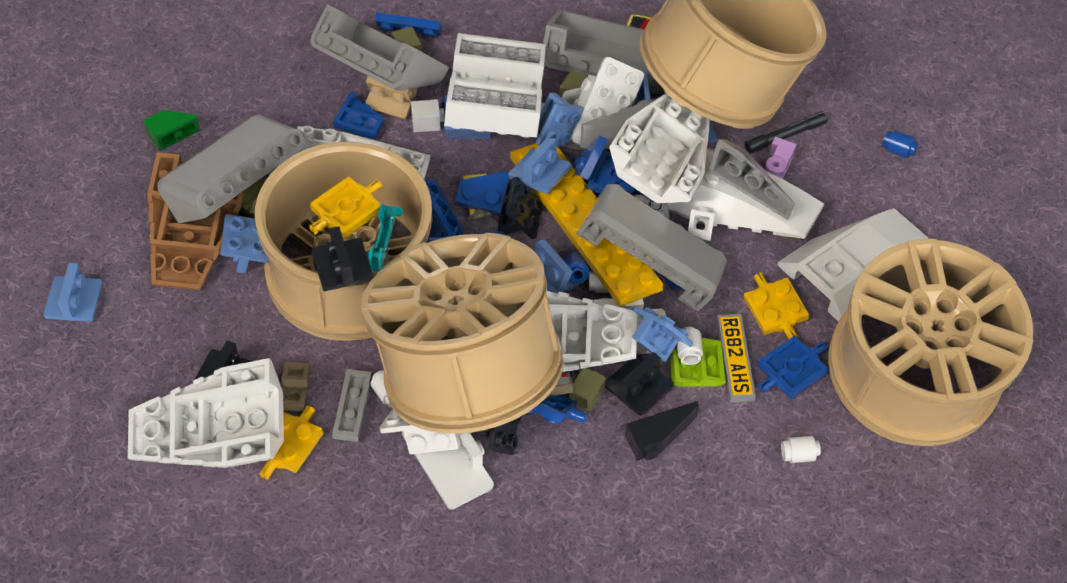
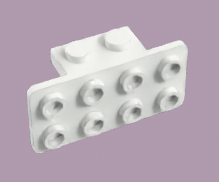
[571,57,644,144]
[379,409,461,454]
[402,431,494,510]

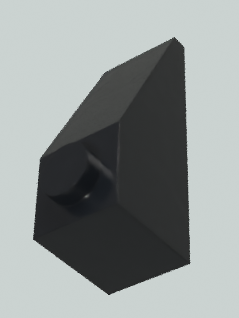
[625,401,699,461]

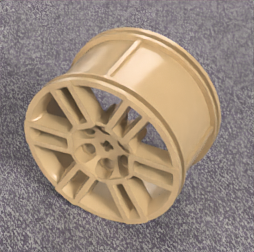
[639,0,826,129]
[255,142,432,341]
[361,233,563,434]
[828,239,1033,446]

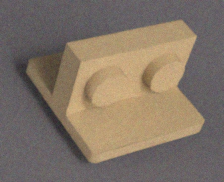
[366,76,419,120]

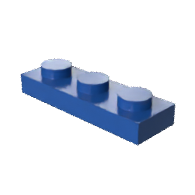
[375,12,443,38]

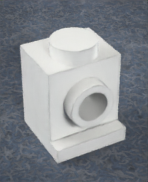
[688,207,715,245]

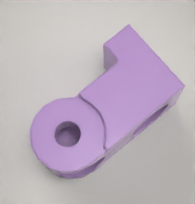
[765,137,797,179]

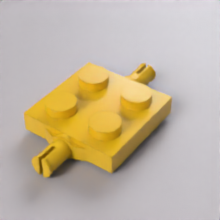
[309,176,382,239]
[743,273,809,339]
[259,405,323,480]

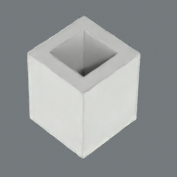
[411,99,444,132]

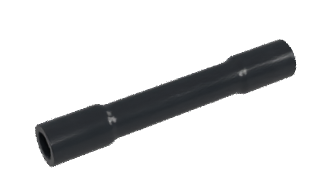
[744,111,827,154]

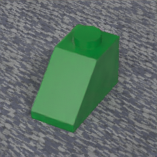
[143,110,200,151]

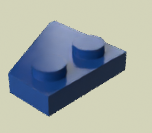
[333,91,384,140]
[572,135,608,180]
[455,171,509,216]

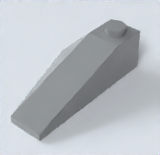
[580,99,657,149]
[709,139,795,220]

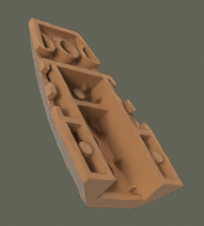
[147,152,245,291]

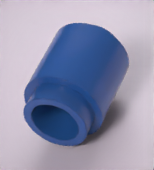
[882,130,918,159]
[564,252,590,284]

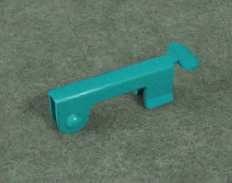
[368,204,404,271]

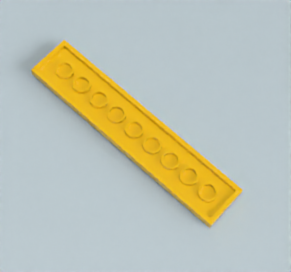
[510,143,663,307]

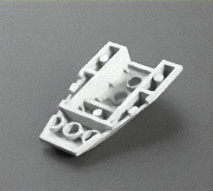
[668,147,824,239]
[547,291,637,372]
[128,358,284,468]

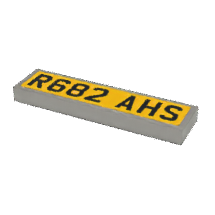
[716,314,756,402]

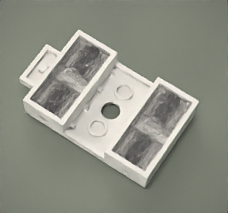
[444,33,546,138]

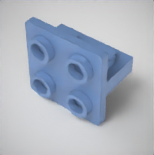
[536,93,584,147]
[509,137,571,194]
[220,214,269,273]
[533,239,578,293]
[43,263,103,322]
[631,306,693,362]

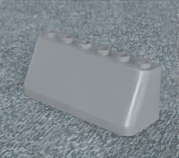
[311,4,449,91]
[543,9,664,94]
[158,115,309,223]
[576,184,727,311]

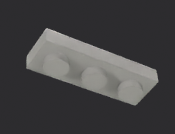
[332,369,372,442]

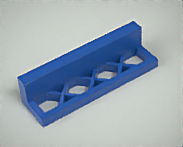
[424,178,465,238]

